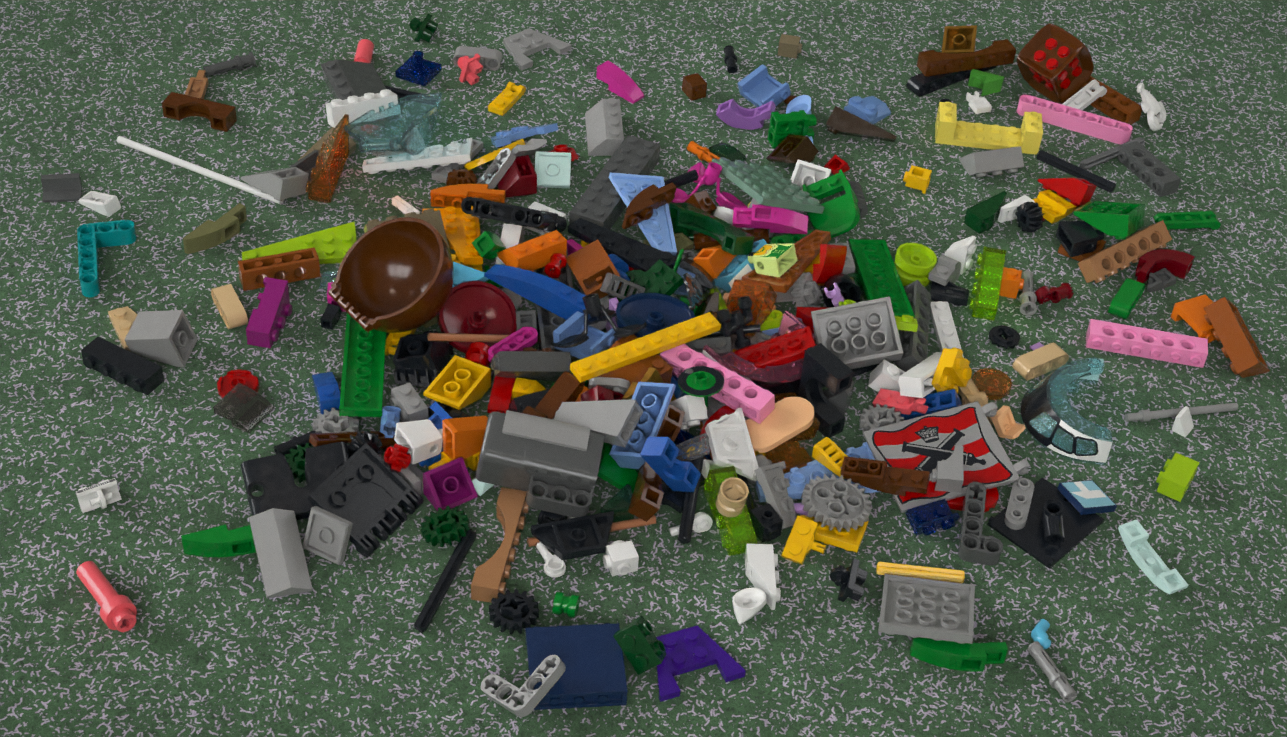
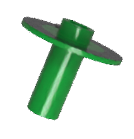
[678,366,724,410]

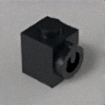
[749,503,783,542]

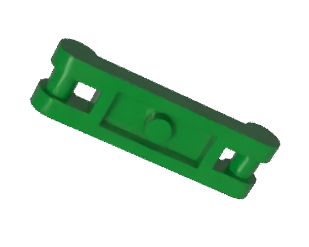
[1153,211,1221,230]

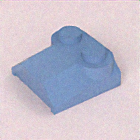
[844,96,891,124]

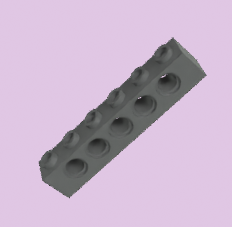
[896,280,931,372]

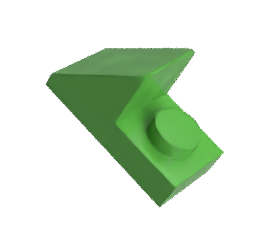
[968,69,1004,96]

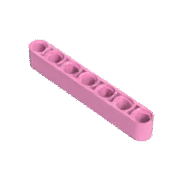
[1016,94,1133,145]

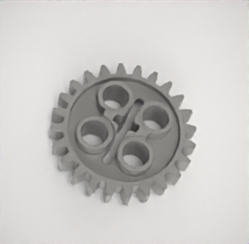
[801,474,872,532]

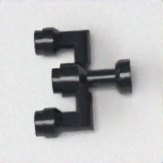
[717,296,753,349]

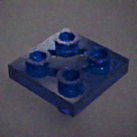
[395,51,442,86]

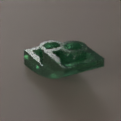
[709,142,746,162]

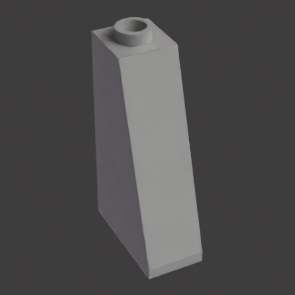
[553,399,643,448]

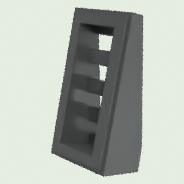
[600,273,646,300]

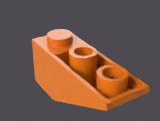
[694,245,737,279]

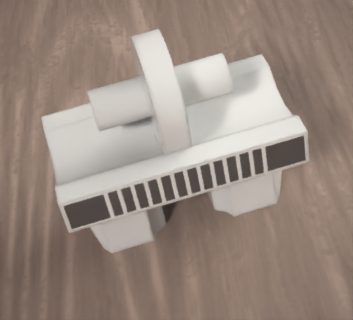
[76,478,122,513]

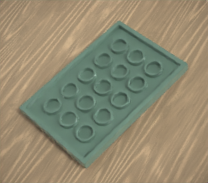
[712,157,825,214]

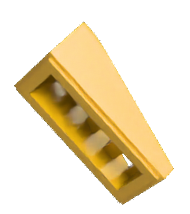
[812,437,848,479]

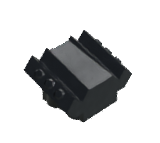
[392,331,454,389]

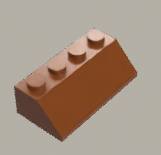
[1204,297,1270,378]

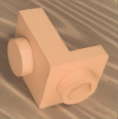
[991,405,1026,439]

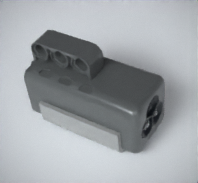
[476,410,605,518]

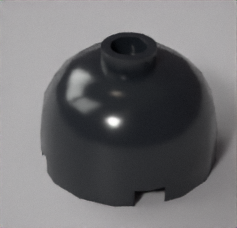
[823,274,861,307]

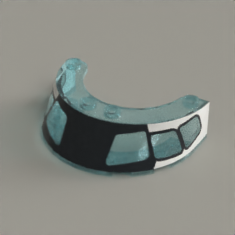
[1020,357,1113,465]

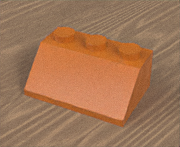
[497,230,567,271]

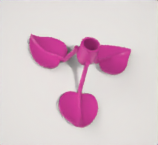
[672,162,748,210]

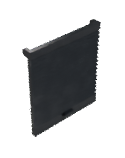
[987,477,1105,569]

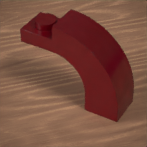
[1135,249,1195,284]

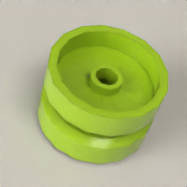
[894,243,937,287]

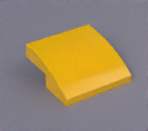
[1032,190,1077,224]

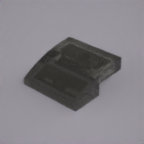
[213,383,274,434]

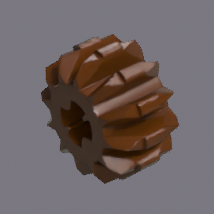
[446,168,477,186]

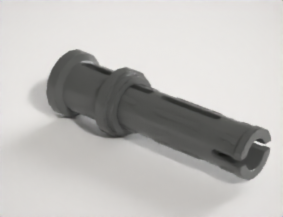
[203,52,256,77]

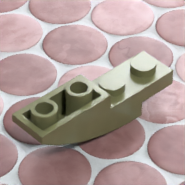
[183,203,247,254]

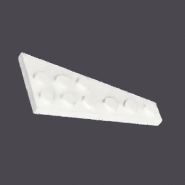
[362,138,473,174]

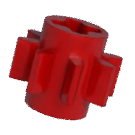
[384,443,411,472]

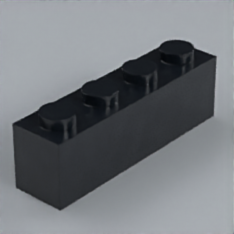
[81,337,164,395]

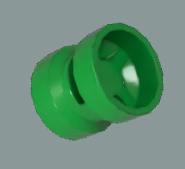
[552,591,580,618]

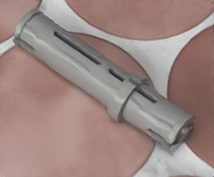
[1027,641,1077,703]

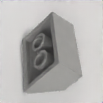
[959,146,1024,178]

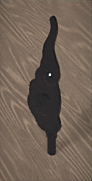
[683,273,708,311]

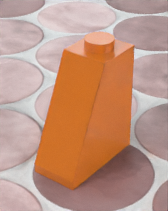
[442,415,488,460]

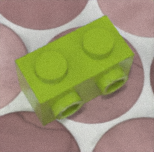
[1156,453,1200,502]

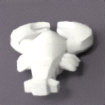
[1137,83,1166,131]

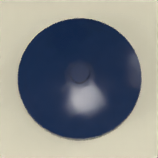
[615,293,695,338]

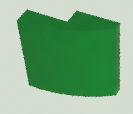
[598,442,638,495]

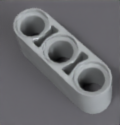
[452,46,503,71]

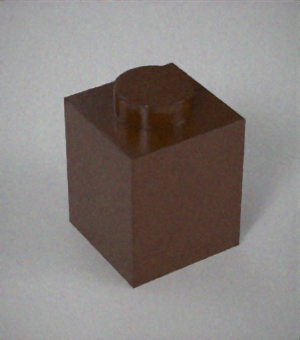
[682,73,707,101]

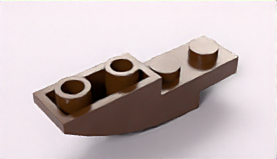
[622,183,677,229]
[840,456,930,496]

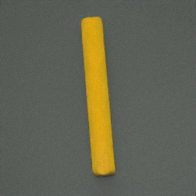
[876,561,965,583]

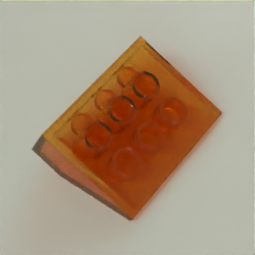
[306,114,349,203]

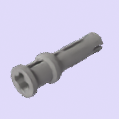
[1019,271,1037,316]

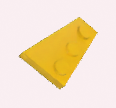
[800,515,869,553]

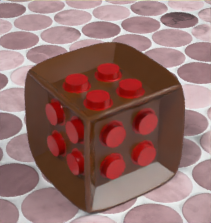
[1017,23,1094,104]

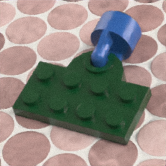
[607,254,684,310]

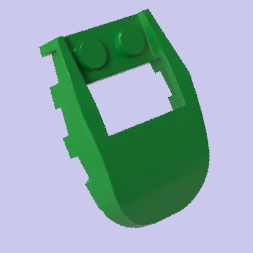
[803,169,860,238]

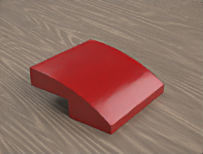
[813,244,847,283]

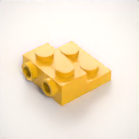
[931,348,972,394]

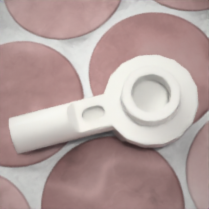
[669,512,713,536]
[536,542,566,578]

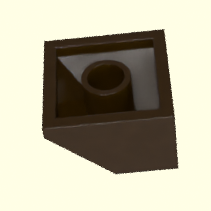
[766,134,819,163]

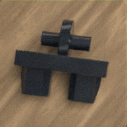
[830,558,868,602]

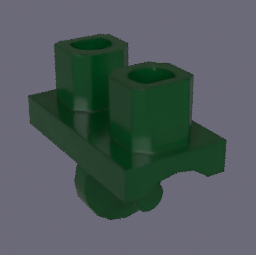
[409,14,438,42]

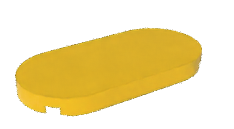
[464,139,525,170]

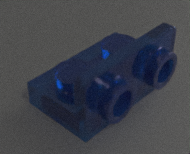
[905,499,960,536]

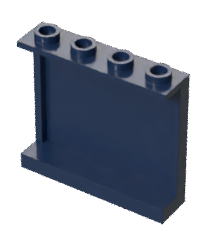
[525,623,628,710]

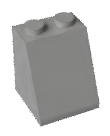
[125,310,198,368]

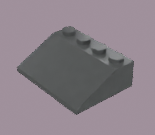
[320,59,386,100]

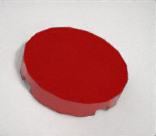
[217,369,259,402]

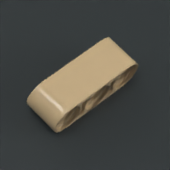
[211,284,248,329]
[1012,342,1069,381]

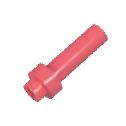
[76,561,137,632]

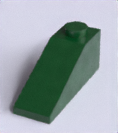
[964,191,1007,234]

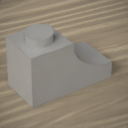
[931,445,964,493]

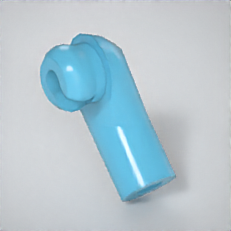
[1031,619,1051,649]

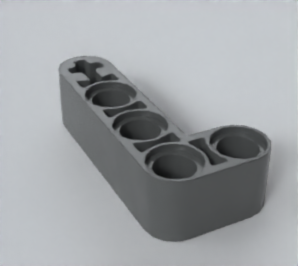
[958,482,1003,566]

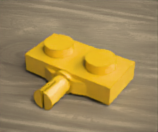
[781,515,827,565]

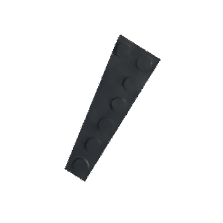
[568,218,677,272]

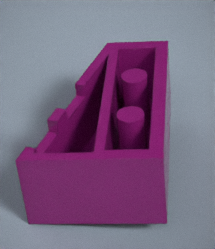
[246,277,292,348]

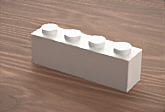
[325,89,399,128]
[898,352,942,398]

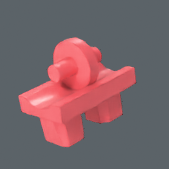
[457,53,483,85]

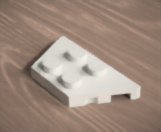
[705,408,759,481]

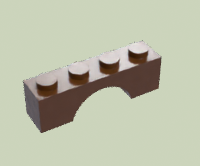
[162,92,237,132]

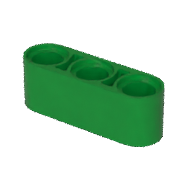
[1108,277,1146,320]

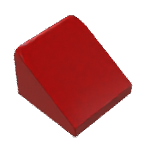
[824,155,850,175]

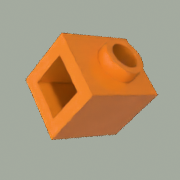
[998,267,1024,299]

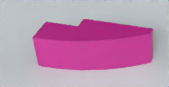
[596,60,644,104]

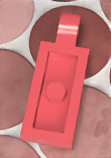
[872,388,929,415]

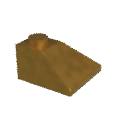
[941,25,977,53]

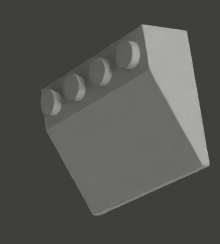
[811,296,903,369]

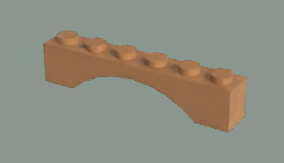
[471,487,530,603]

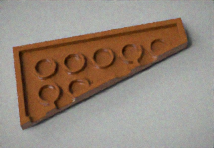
[742,229,831,293]

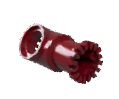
[1035,282,1074,304]

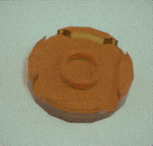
[972,368,1012,400]

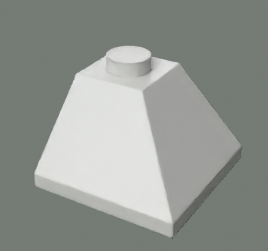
[791,159,832,203]

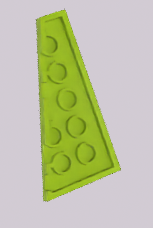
[242,221,357,264]

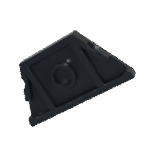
[531,511,614,560]

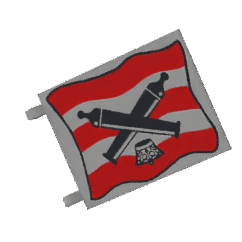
[863,401,1030,513]

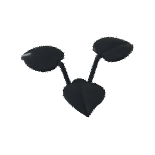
[551,293,647,348]

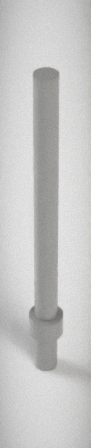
[1124,403,1238,422]

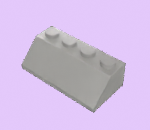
[585,98,624,156]

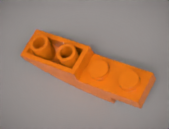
[430,184,505,208]

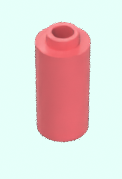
[354,39,374,63]

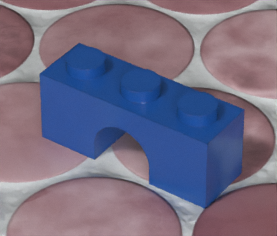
[640,437,701,492]

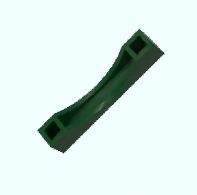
[669,203,755,255]

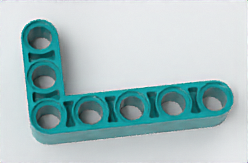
[77,220,137,297]

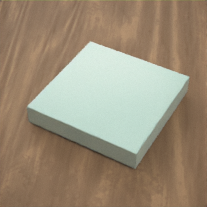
[535,151,571,188]

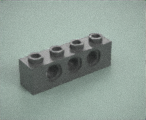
[1117,141,1181,197]

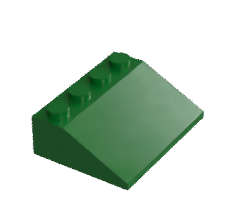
[1073,200,1145,240]

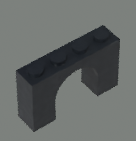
[798,343,854,438]

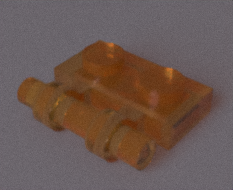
[765,440,813,474]

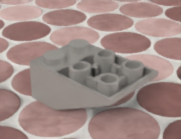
[241,167,309,201]

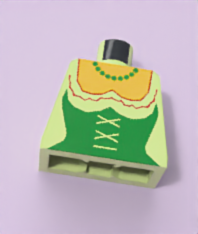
[748,243,798,277]

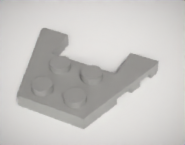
[503,28,571,71]

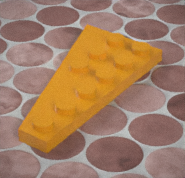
[422,206,483,265]

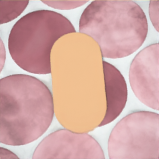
[745,397,814,453]

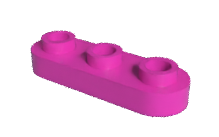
[488,327,538,362]

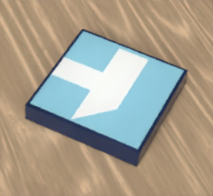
[1057,480,1117,515]

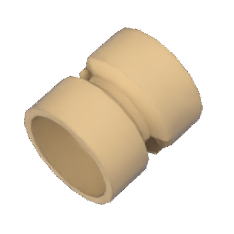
[716,477,749,517]

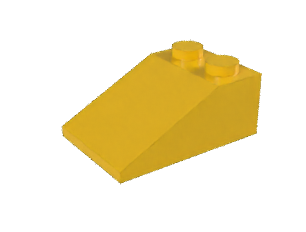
[423,355,491,410]

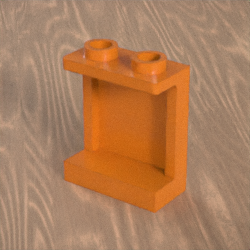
[1171,294,1216,343]

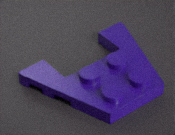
[656,626,746,702]

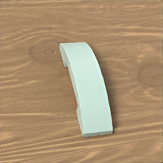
[1118,519,1188,594]

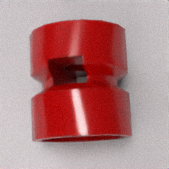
[464,342,490,368]

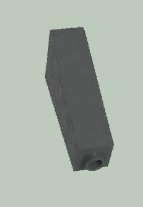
[491,351,571,381]

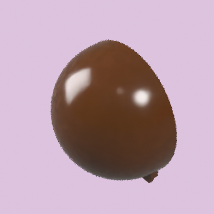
[328,217,454,333]

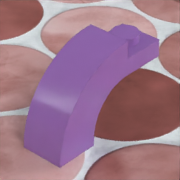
[716,98,776,130]

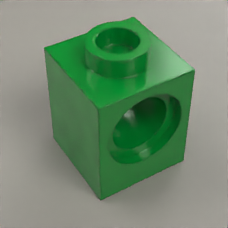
[472,231,506,260]

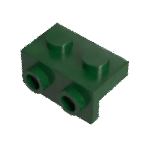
[613,615,666,675]

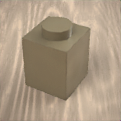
[777,34,803,59]

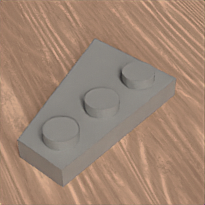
[754,461,797,530]

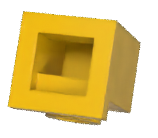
[903,165,932,194]

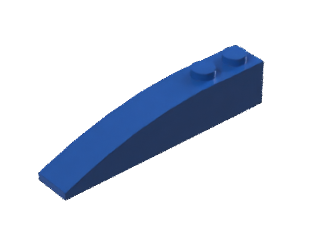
[484,264,591,320]

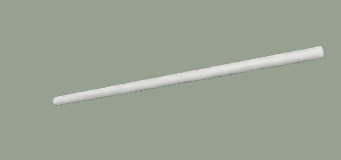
[117,136,283,205]

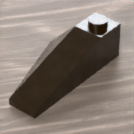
[826,106,897,142]

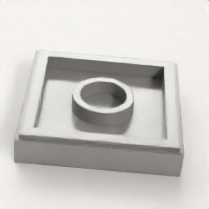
[302,506,353,565]

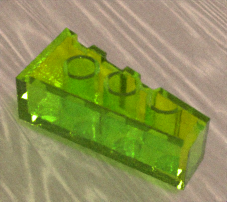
[969,246,1006,321]
[703,466,758,556]

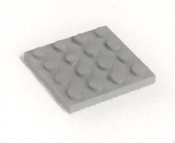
[878,574,975,644]

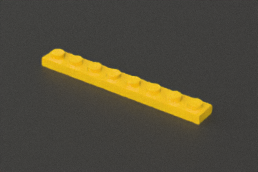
[570,312,721,383]

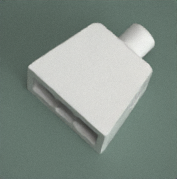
[394,419,443,465]

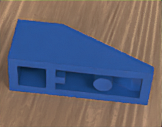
[312,372,340,414]
[900,389,962,420]

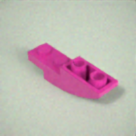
[733,204,808,234]

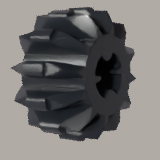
[1015,202,1045,233]
[347,429,383,457]

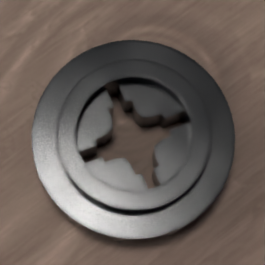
[988,325,1020,349]

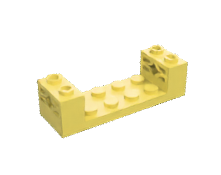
[935,102,1043,155]

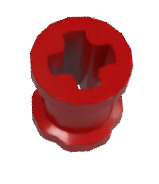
[544,253,567,278]

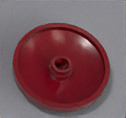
[438,281,517,354]

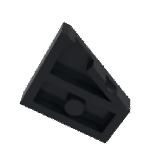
[930,281,969,306]

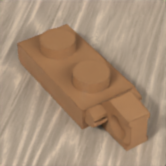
[185,70,209,99]

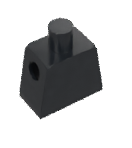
[1056,221,1104,257]

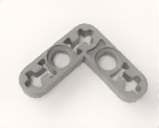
[480,655,566,717]

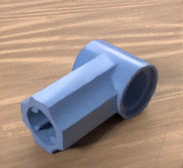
[380,406,401,438]

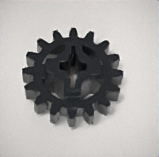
[489,589,539,635]

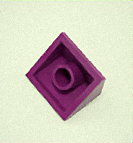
[423,457,478,511]

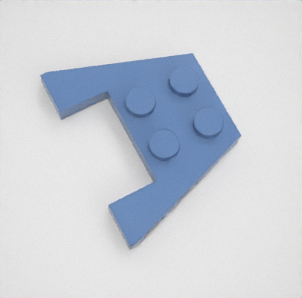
[490,123,559,148]

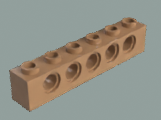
[1078,220,1172,283]

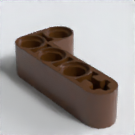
[522,371,585,419]

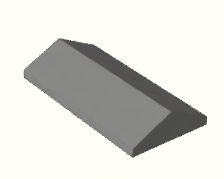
[249,508,313,599]

